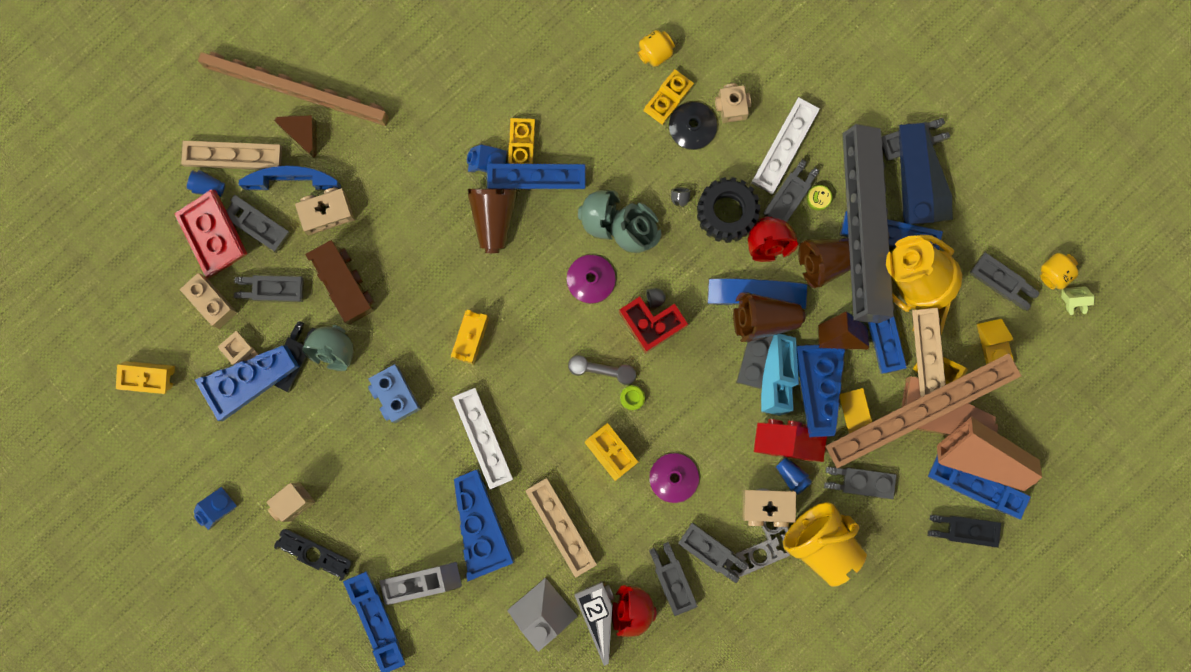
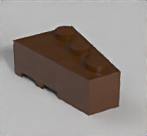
[305,240,375,325]

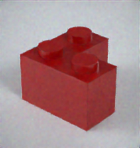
[619,296,688,354]
[754,419,827,462]

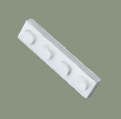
[751,97,820,195]
[452,388,513,489]

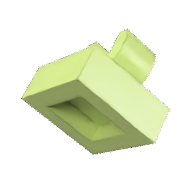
[1061,286,1094,315]

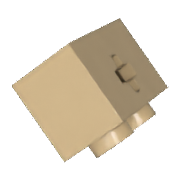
[295,187,354,236]
[179,273,238,329]
[266,483,316,522]
[742,490,796,527]

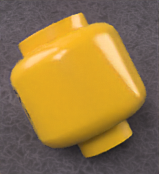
[637,30,675,67]
[1040,253,1078,290]

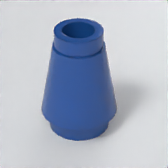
[186,170,225,197]
[776,457,812,495]

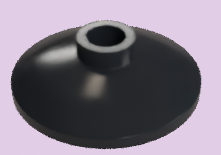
[669,102,717,150]

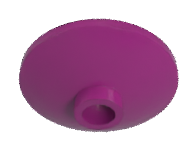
[567,255,615,304]
[649,453,699,503]

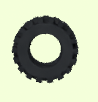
[697,177,760,243]

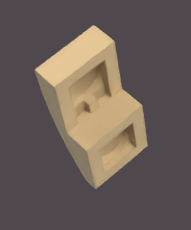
[218,331,259,365]

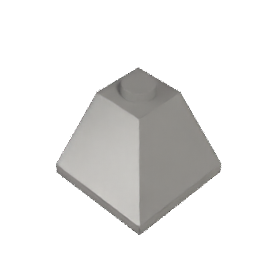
[507,578,578,652]

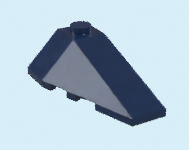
[899,123,953,224]

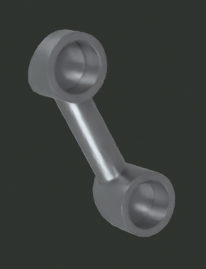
[568,355,636,385]

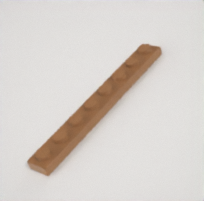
[198,52,389,126]
[826,353,1021,468]

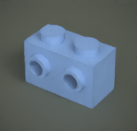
[368,364,421,423]

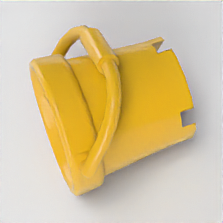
[886,235,962,312]
[783,502,867,587]

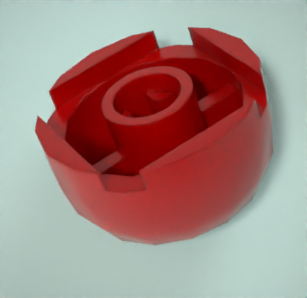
[747,216,798,262]
[612,585,657,637]

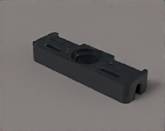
[274,529,353,581]

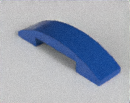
[239,166,341,190]
[708,279,807,309]
[927,454,1031,520]
[343,571,406,672]

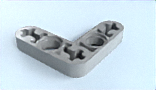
[725,488,790,577]

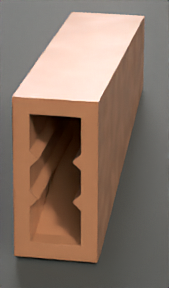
[901,376,998,436]
[937,417,1042,491]

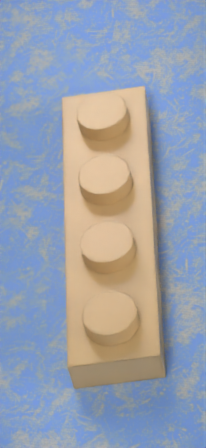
[181,141,282,170]
[912,308,946,397]
[525,478,597,578]

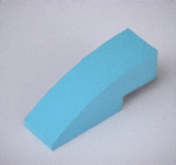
[761,334,799,416]

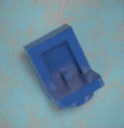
[467,145,507,173]
[194,487,237,530]

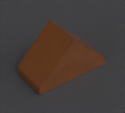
[274,115,317,158]
[818,311,869,350]

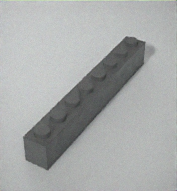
[842,124,894,323]

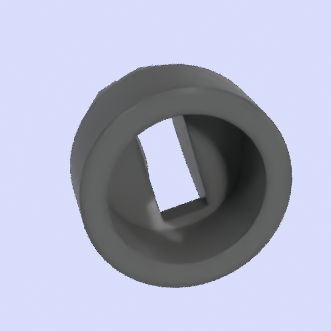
[671,188,691,207]
[646,288,666,308]

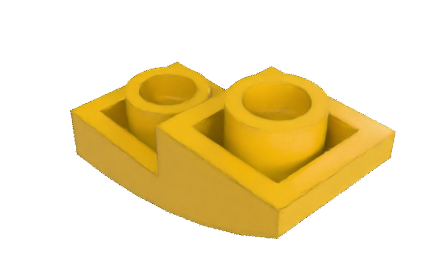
[643,69,694,125]
[508,118,535,164]
[839,388,873,434]

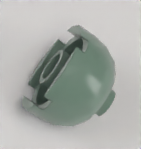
[578,190,620,240]
[612,203,661,253]
[302,325,354,371]

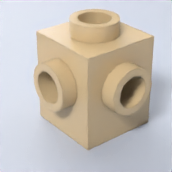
[715,83,751,123]

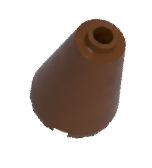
[468,189,517,253]
[798,238,851,288]
[733,292,806,342]

